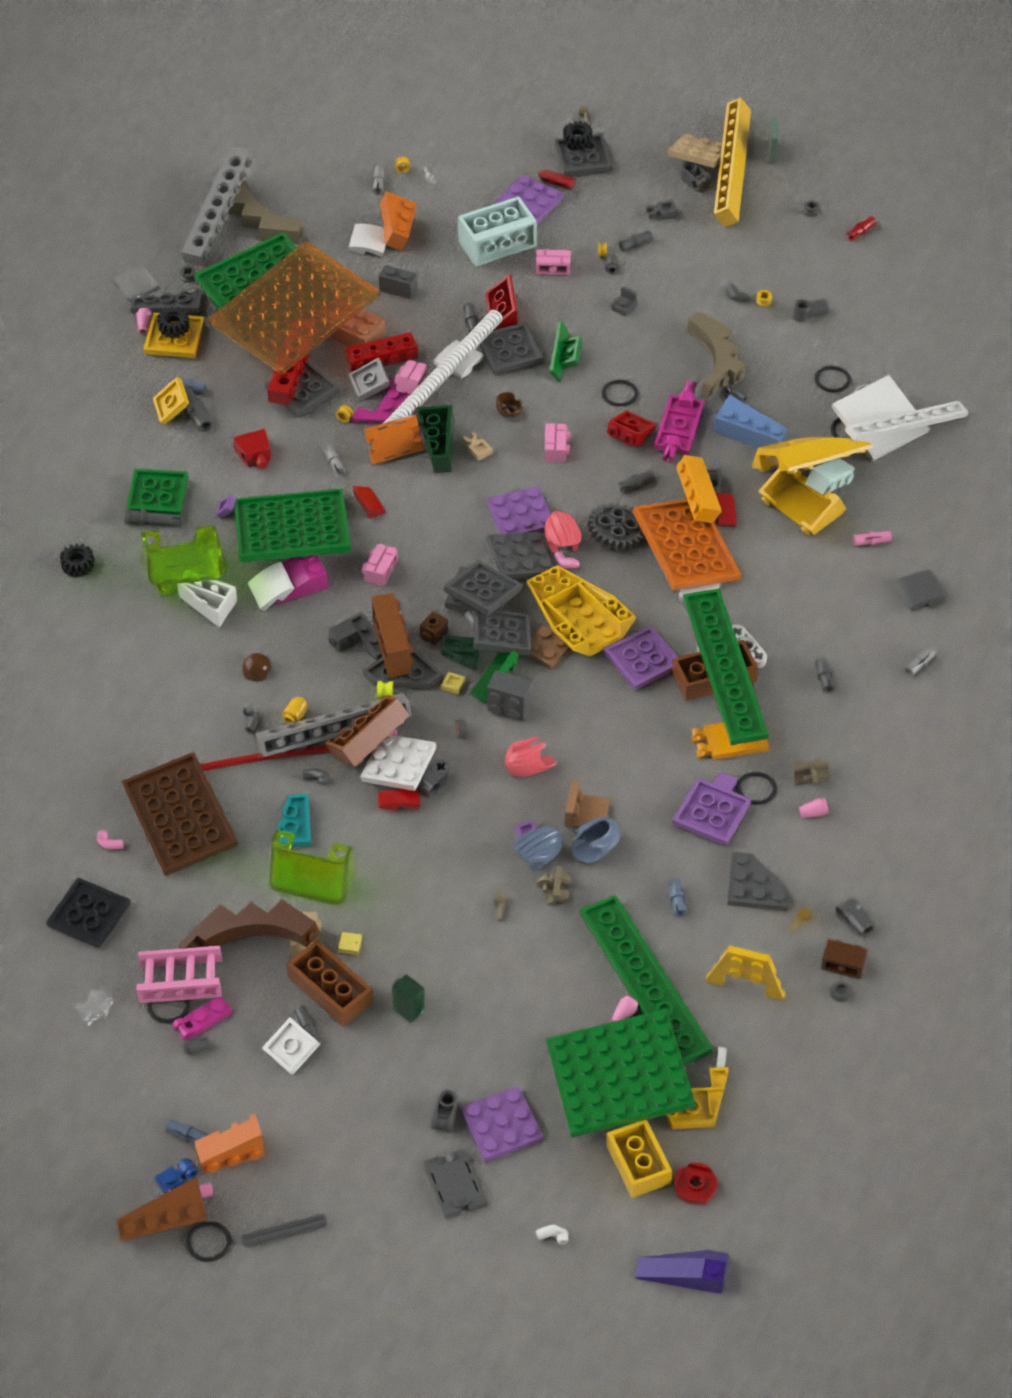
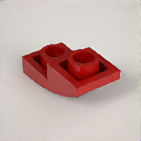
[716,493,736,527]
[377,789,421,812]

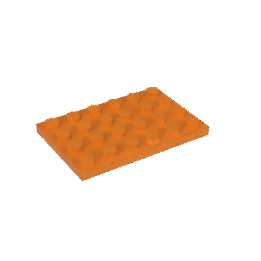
[633,499,742,591]

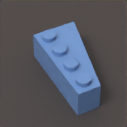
[714,395,788,448]

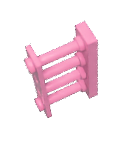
[136,946,223,1003]

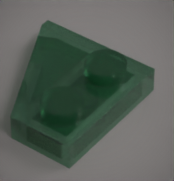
[441,635,480,671]

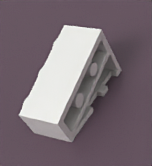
[177,569,237,628]

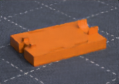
[364,415,424,464]

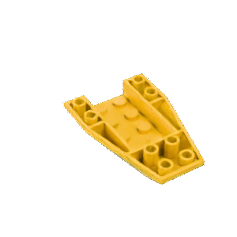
[752,437,872,474]
[526,565,636,657]

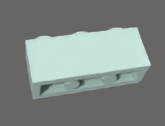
[806,458,855,495]

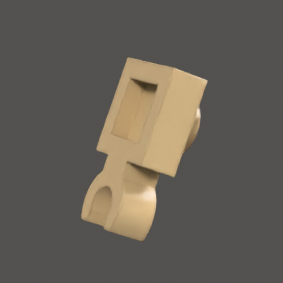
[463,432,493,461]

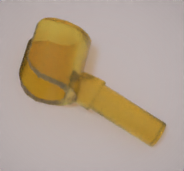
[789,907,811,932]

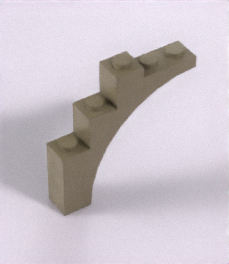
[686,311,746,399]

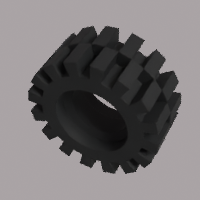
[563,121,593,150]
[157,306,190,338]
[60,543,95,578]

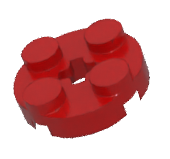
[674,1162,718,1205]

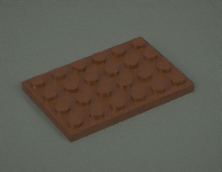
[121,752,239,876]

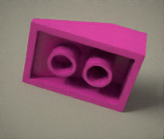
[275,555,328,605]

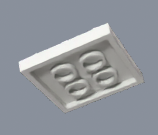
[360,735,437,791]

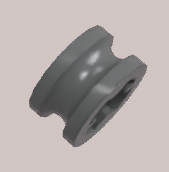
[804,200,819,217]
[180,266,196,283]

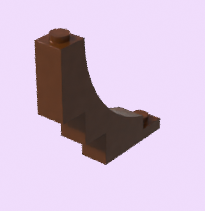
[178,899,320,949]

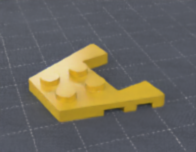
[705,945,785,1001]
[665,1067,729,1130]

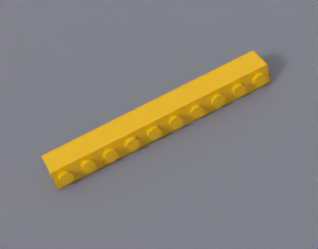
[714,98,751,227]

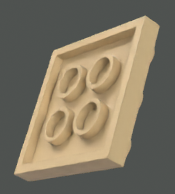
[667,134,722,168]

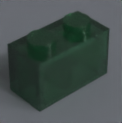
[392,974,425,1023]

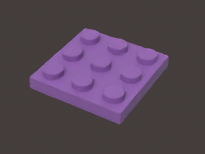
[494,174,564,225]
[487,486,551,534]
[604,625,678,690]
[672,778,751,846]
[460,1086,544,1163]

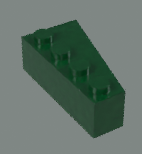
[417,405,455,473]

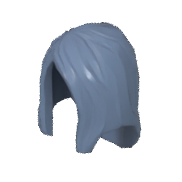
[571,817,621,863]
[514,826,562,871]

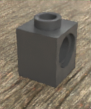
[328,619,359,653]

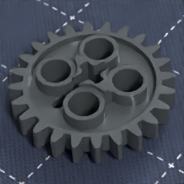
[587,502,645,551]

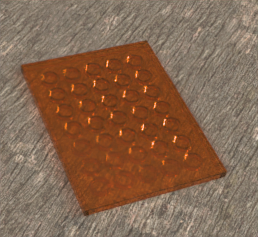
[208,241,381,375]

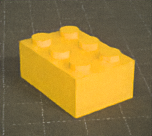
[606,1120,672,1198]

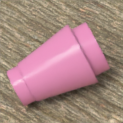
[136,308,153,335]
[799,797,829,818]
[611,996,639,1022]

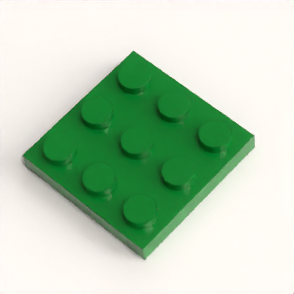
[126,469,189,515]

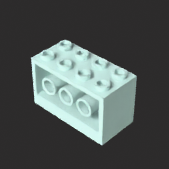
[458,196,537,267]

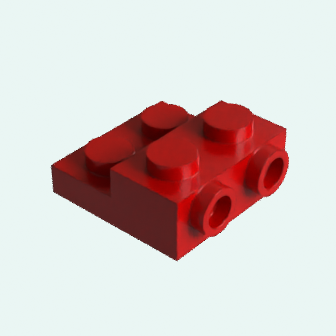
[606,410,656,447]

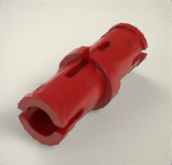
[846,216,877,241]

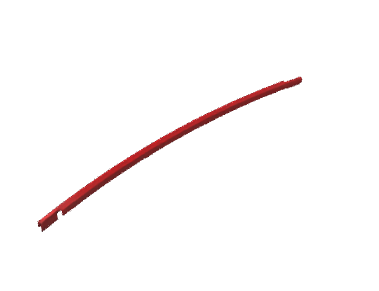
[200,745,330,771]

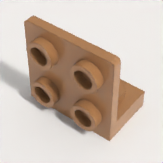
[565,781,610,828]

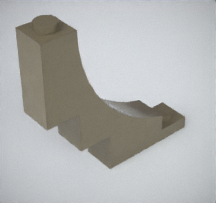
[228,180,305,244]

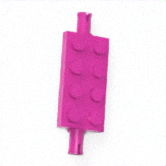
[654,380,705,463]

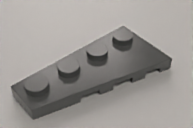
[130,288,202,314]

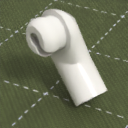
[536,1224,569,1245]

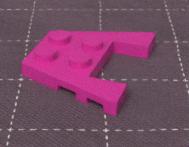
[352,377,416,424]

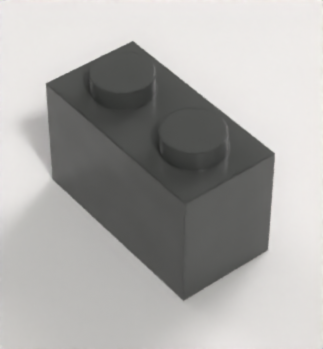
[379,265,417,299]

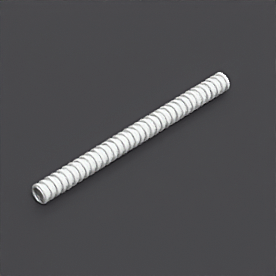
[382,310,502,428]

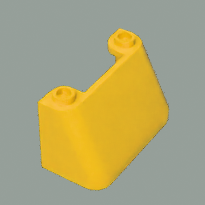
[758,468,846,536]

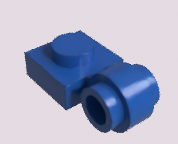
[154,1158,197,1194]

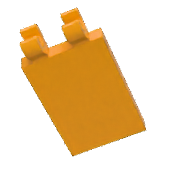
[691,722,769,760]

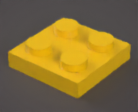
[153,377,189,425]

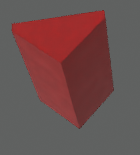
[485,274,518,331]

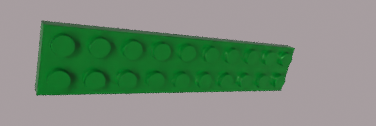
[683,588,769,745]
[580,895,713,1065]

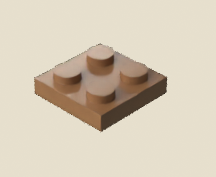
[525,625,571,670]

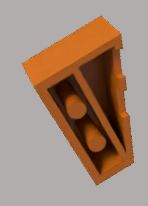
[379,191,417,251]
[194,1113,265,1174]

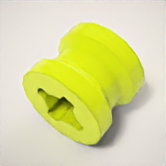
[377,681,394,700]

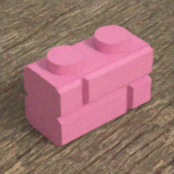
[536,249,571,275]
[394,360,427,394]
[544,423,570,462]
[361,543,398,587]

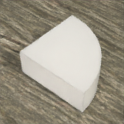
[716,1046,727,1068]

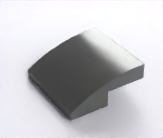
[895,569,946,612]

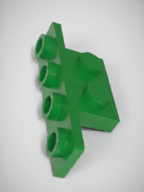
[549,321,582,382]
[470,650,520,704]

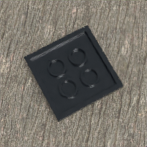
[46,877,131,948]

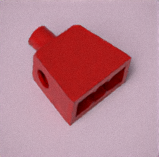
[233,428,271,469]

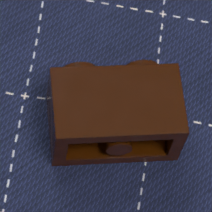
[821,939,868,980]

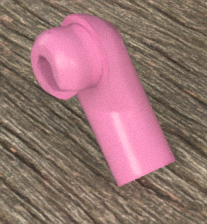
[554,551,580,570]
[96,830,123,850]

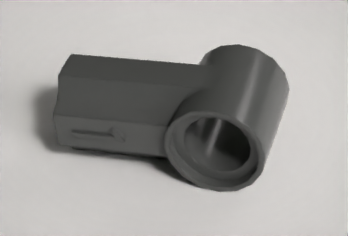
[793,299,829,322]
[835,897,875,937]

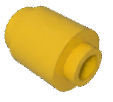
[282,696,308,724]

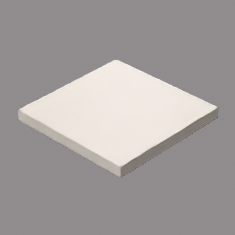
[831,375,930,461]

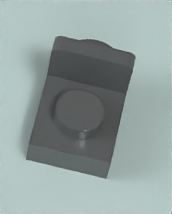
[611,286,637,317]

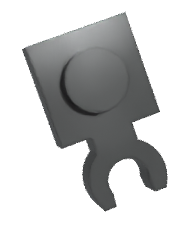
[646,200,677,219]

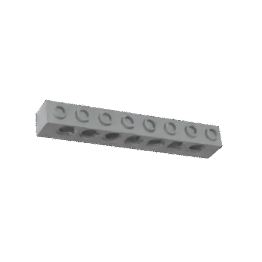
[182,146,252,266]
[255,693,412,757]

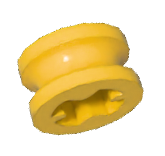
[395,157,410,173]
[598,243,607,258]
[756,290,772,307]
[336,405,354,423]

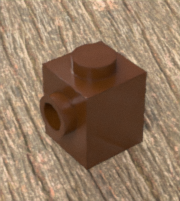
[420,611,448,645]

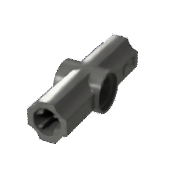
[184,386,213,432]

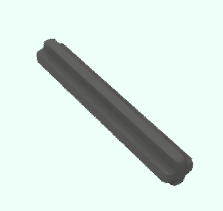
[242,1213,327,1247]

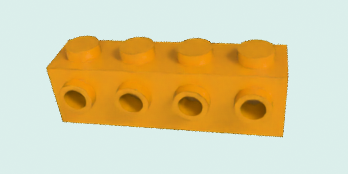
[676,455,722,523]

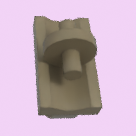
[793,758,829,786]
[537,865,571,906]

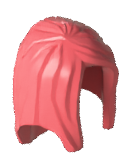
[545,511,581,554]
[505,736,557,778]

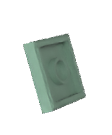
[769,116,778,164]

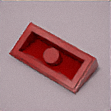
[538,169,575,190]
[353,486,386,519]

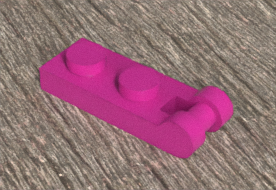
[172,997,233,1041]

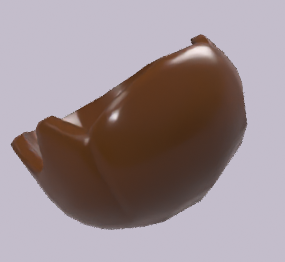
[496,392,523,418]
[242,653,272,682]

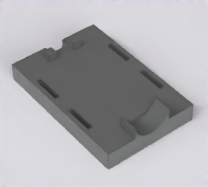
[424,1149,486,1219]

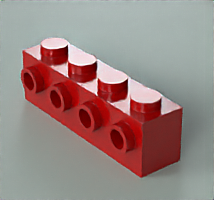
[345,332,418,372]

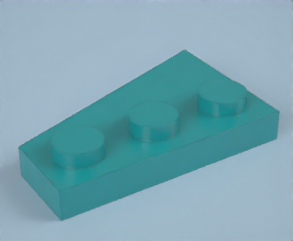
[271,794,311,849]

